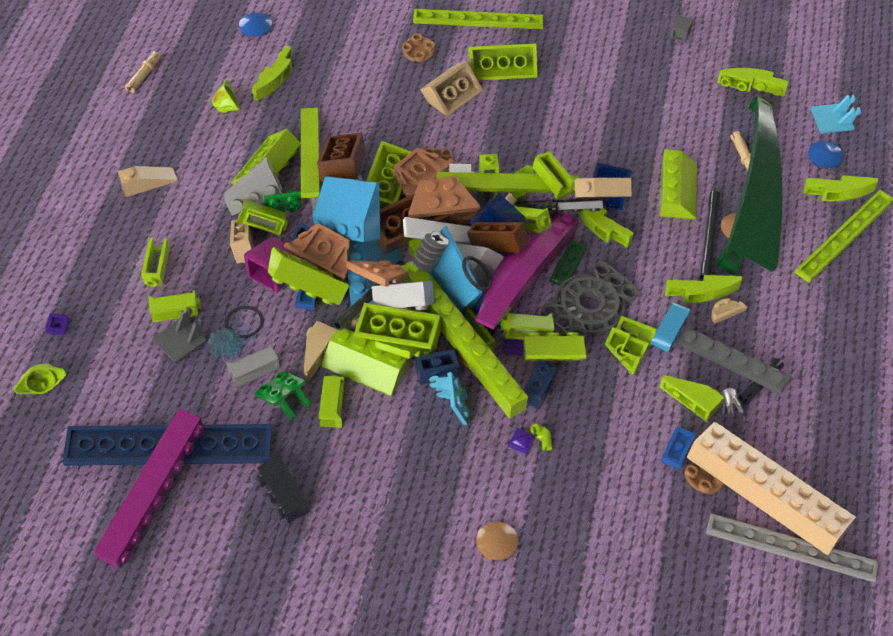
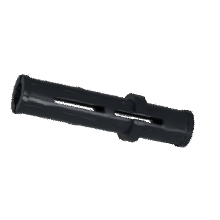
[738,358,784,405]

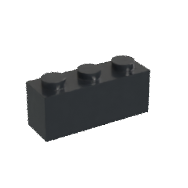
[256,456,310,524]

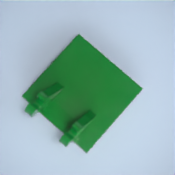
[264,187,302,212]
[254,371,311,420]

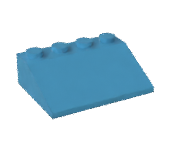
[313,176,380,242]
[429,226,482,315]
[347,240,403,306]

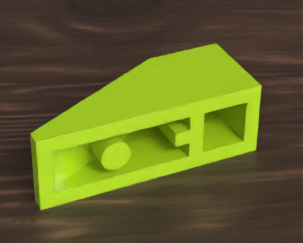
[660,375,724,422]

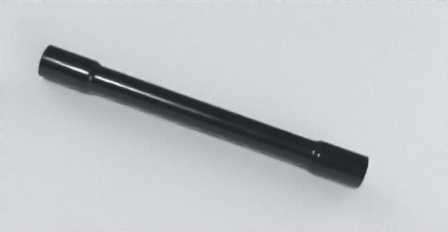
[699,190,720,280]
[333,260,406,331]

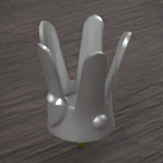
[721,388,743,415]

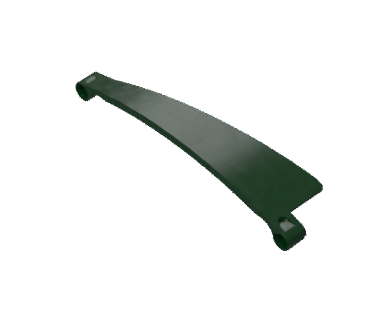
[716,96,783,274]

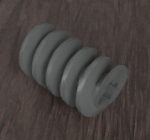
[412,231,449,273]

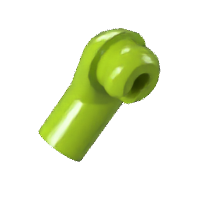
[530,424,552,451]

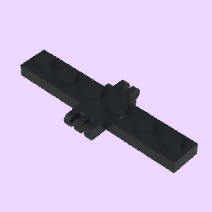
[494,197,605,213]

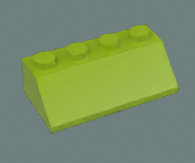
[468,44,538,81]
[231,129,301,185]
[366,141,411,209]
[660,149,697,220]
[268,247,349,305]
[354,303,442,349]
[321,328,409,396]

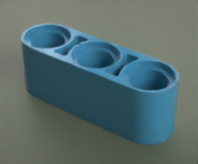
[651,302,691,353]

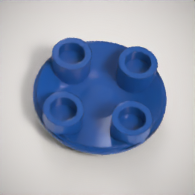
[239,13,272,36]
[808,141,844,168]

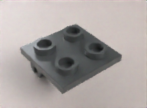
[152,307,207,364]

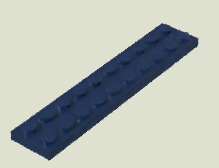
[62,424,272,466]

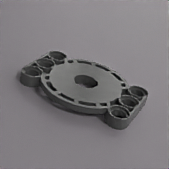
[541,261,638,342]

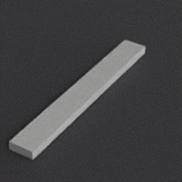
[706,513,879,582]

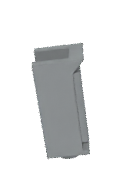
[226,344,281,388]

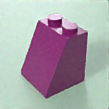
[244,236,304,293]

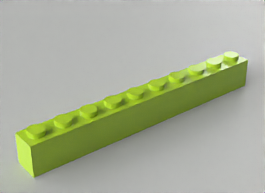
[401,261,528,419]

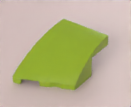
[605,316,657,375]
[375,340,438,359]

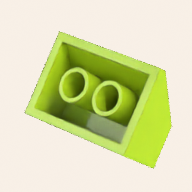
[523,332,586,361]

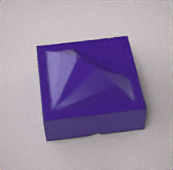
[45,313,69,335]
[503,336,524,356]
[509,428,535,454]

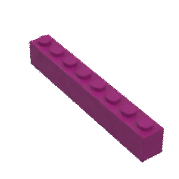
[94,409,204,569]

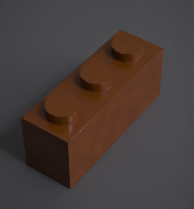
[467,222,529,253]

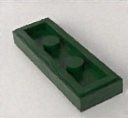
[549,239,587,286]

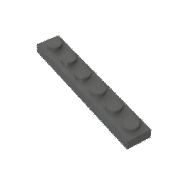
[677,327,791,394]

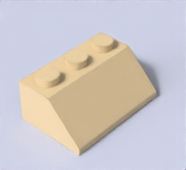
[420,61,483,116]

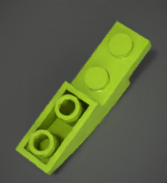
[252,45,293,101]
[717,68,789,97]
[803,175,878,201]
[575,197,634,248]
[664,275,742,303]

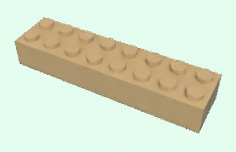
[687,422,856,555]

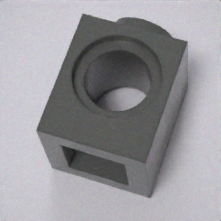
[670,15,693,43]

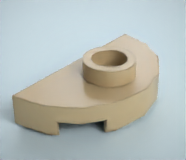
[711,298,747,324]

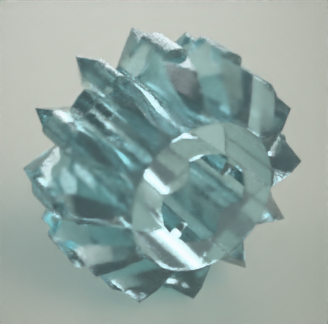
[208,327,242,360]

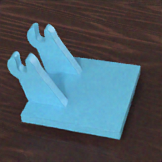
[810,95,861,134]
[429,372,469,425]

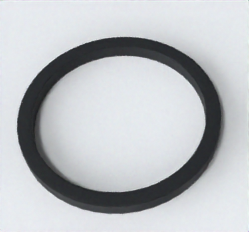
[462,256,492,291]
[224,306,263,338]

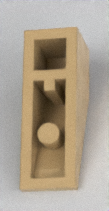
[118,166,178,197]
[575,178,632,198]
[230,219,254,263]
[304,321,337,382]

